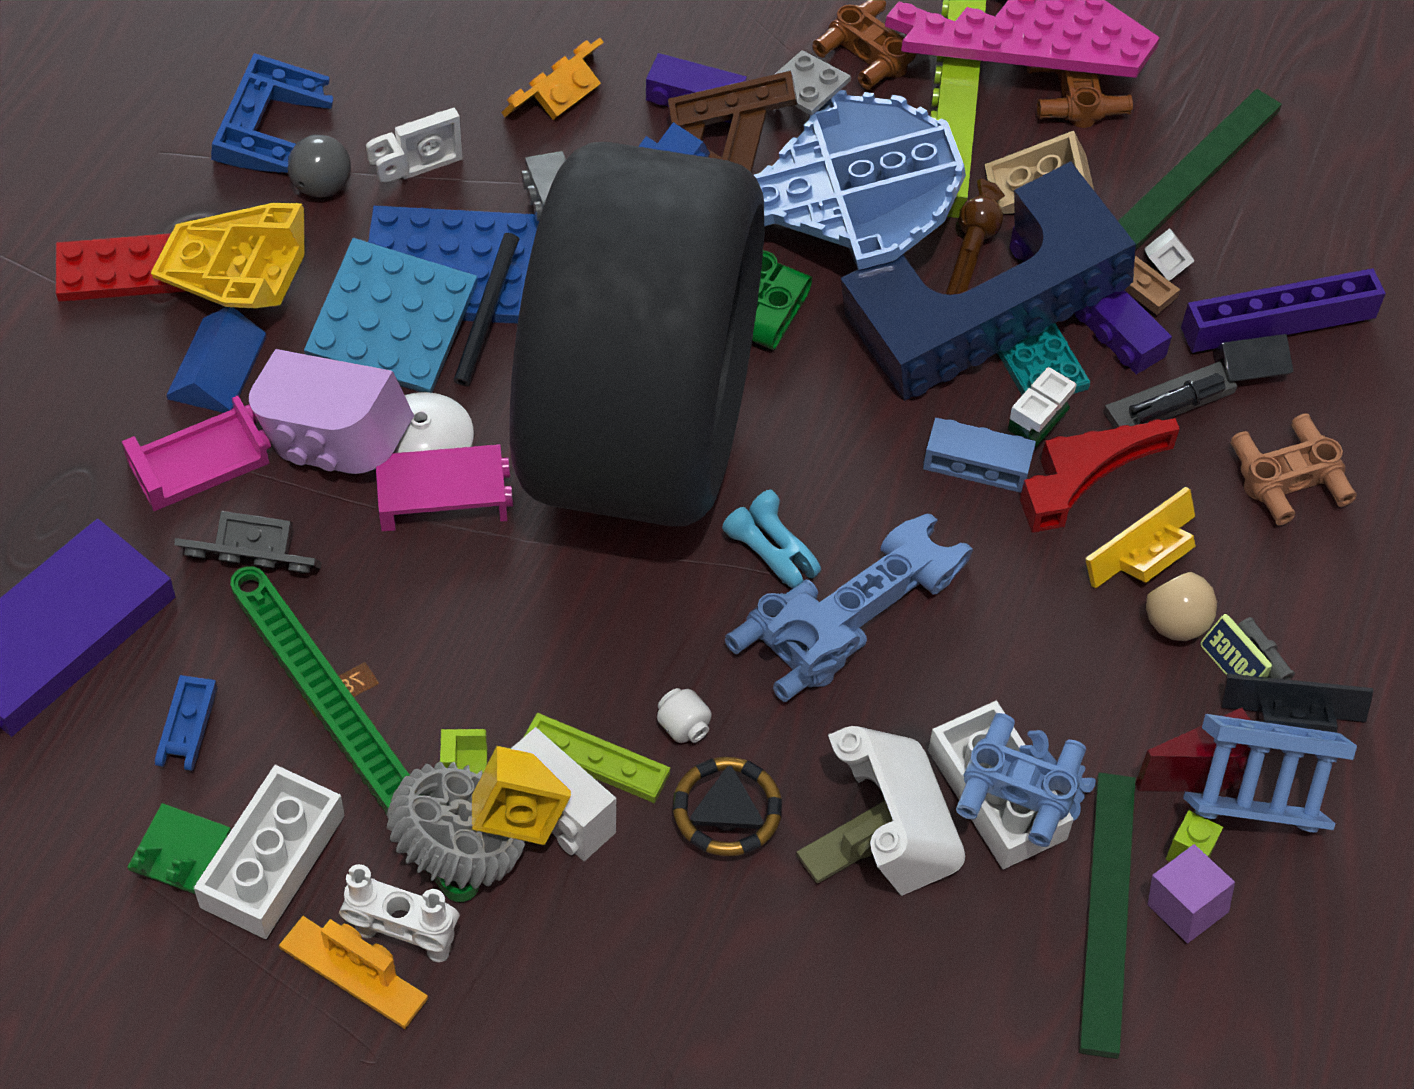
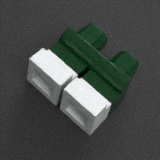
[1008,367,1077,448]

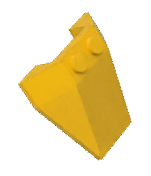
[151,203,305,308]

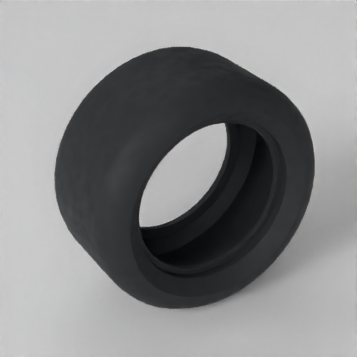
[509,142,764,526]

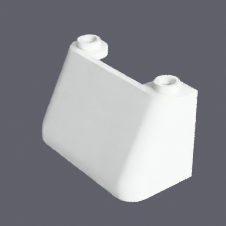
[828,726,965,896]

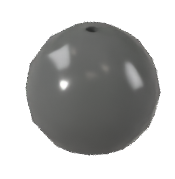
[288,135,351,198]

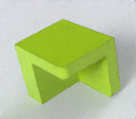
[440,729,487,774]

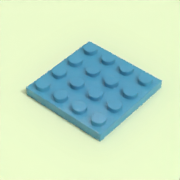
[304,238,478,393]

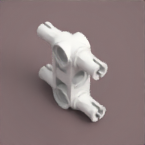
[339,864,460,962]

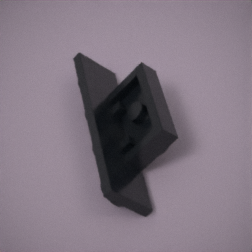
[1221,674,1373,733]

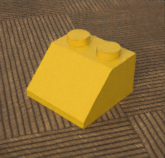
[472,746,571,845]

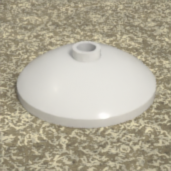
[393,392,474,453]

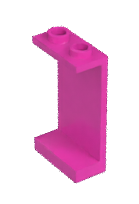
[376,444,513,531]

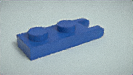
[155,675,218,771]

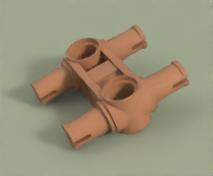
[1230,413,1357,525]

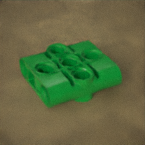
[752,250,813,350]

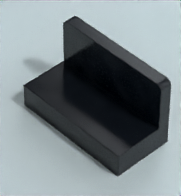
[1213,334,1293,383]

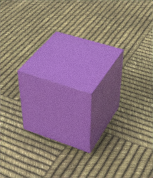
[1148,844,1235,944]

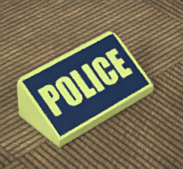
[1200,614,1272,678]

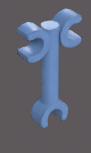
[1019,730,1096,821]

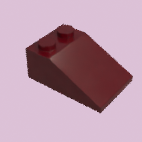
[1135,707,1251,792]

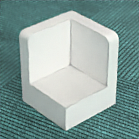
[1145,228,1194,281]

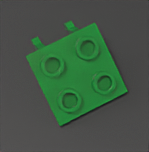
[128,803,231,894]

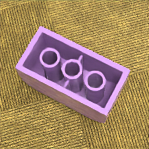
[249,349,414,474]

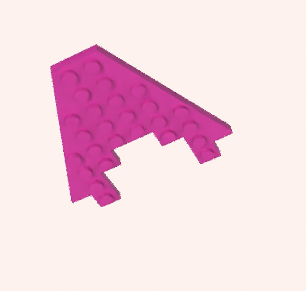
[885,0,1160,78]

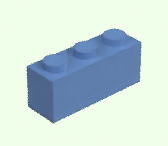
[923,417,1036,493]

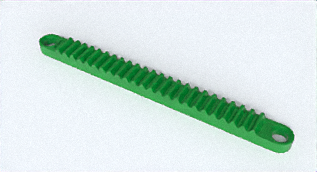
[230,566,479,902]

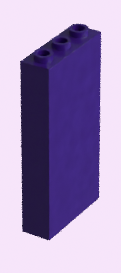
[0,518,176,737]

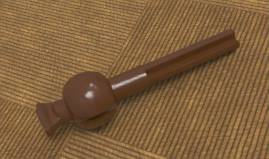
[946,178,1005,295]

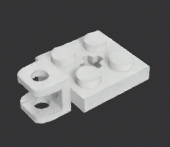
[366,107,463,182]

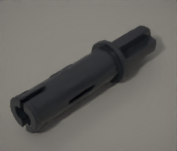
[1129,373,1226,425]

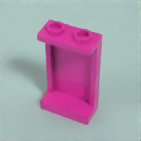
[122,396,271,511]

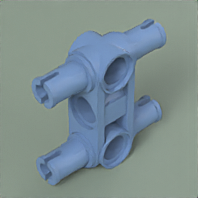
[725,579,867,702]
[956,713,1086,847]

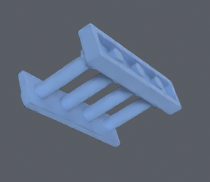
[1183,714,1357,832]

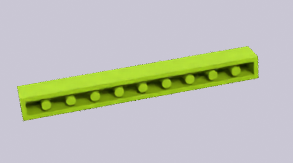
[930,0,986,218]

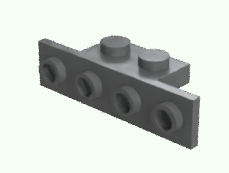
[174,511,322,574]

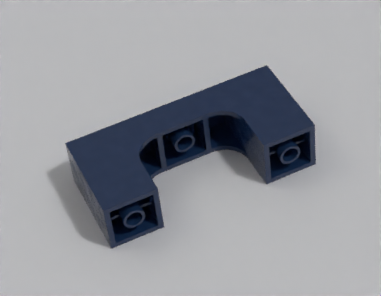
[841,161,1136,401]

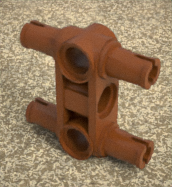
[812,0,917,90]
[1027,66,1133,128]

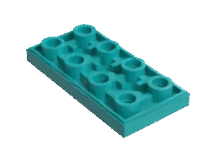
[997,323,1091,395]

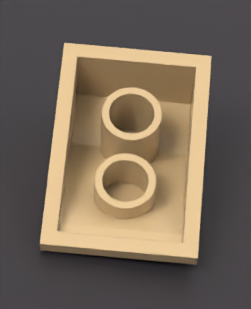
[985,131,1094,214]

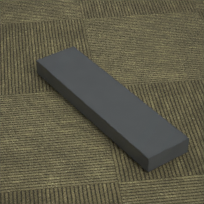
[1103,362,1237,429]

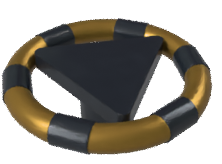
[673,757,782,856]

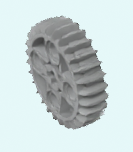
[386,761,525,889]

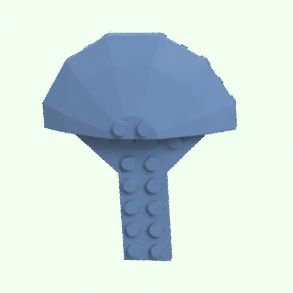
[754,90,966,270]

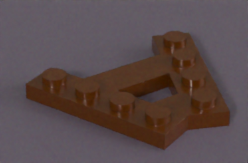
[668,70,798,172]

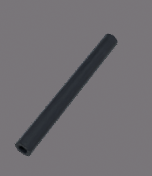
[453,233,520,386]

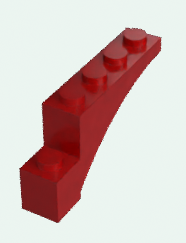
[1020,418,1180,533]

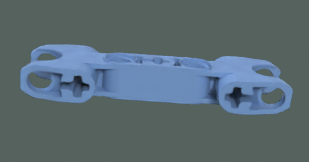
[763,514,973,677]

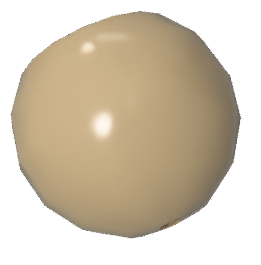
[1146,572,1217,641]

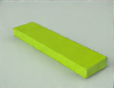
[523,713,671,803]

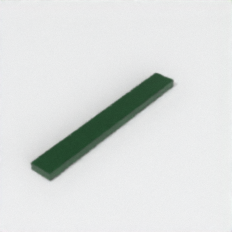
[1118,89,1282,251]
[1078,772,1136,1059]

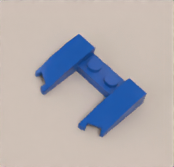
[211,53,333,173]

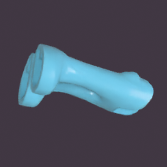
[722,490,821,589]

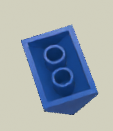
[166,307,267,413]

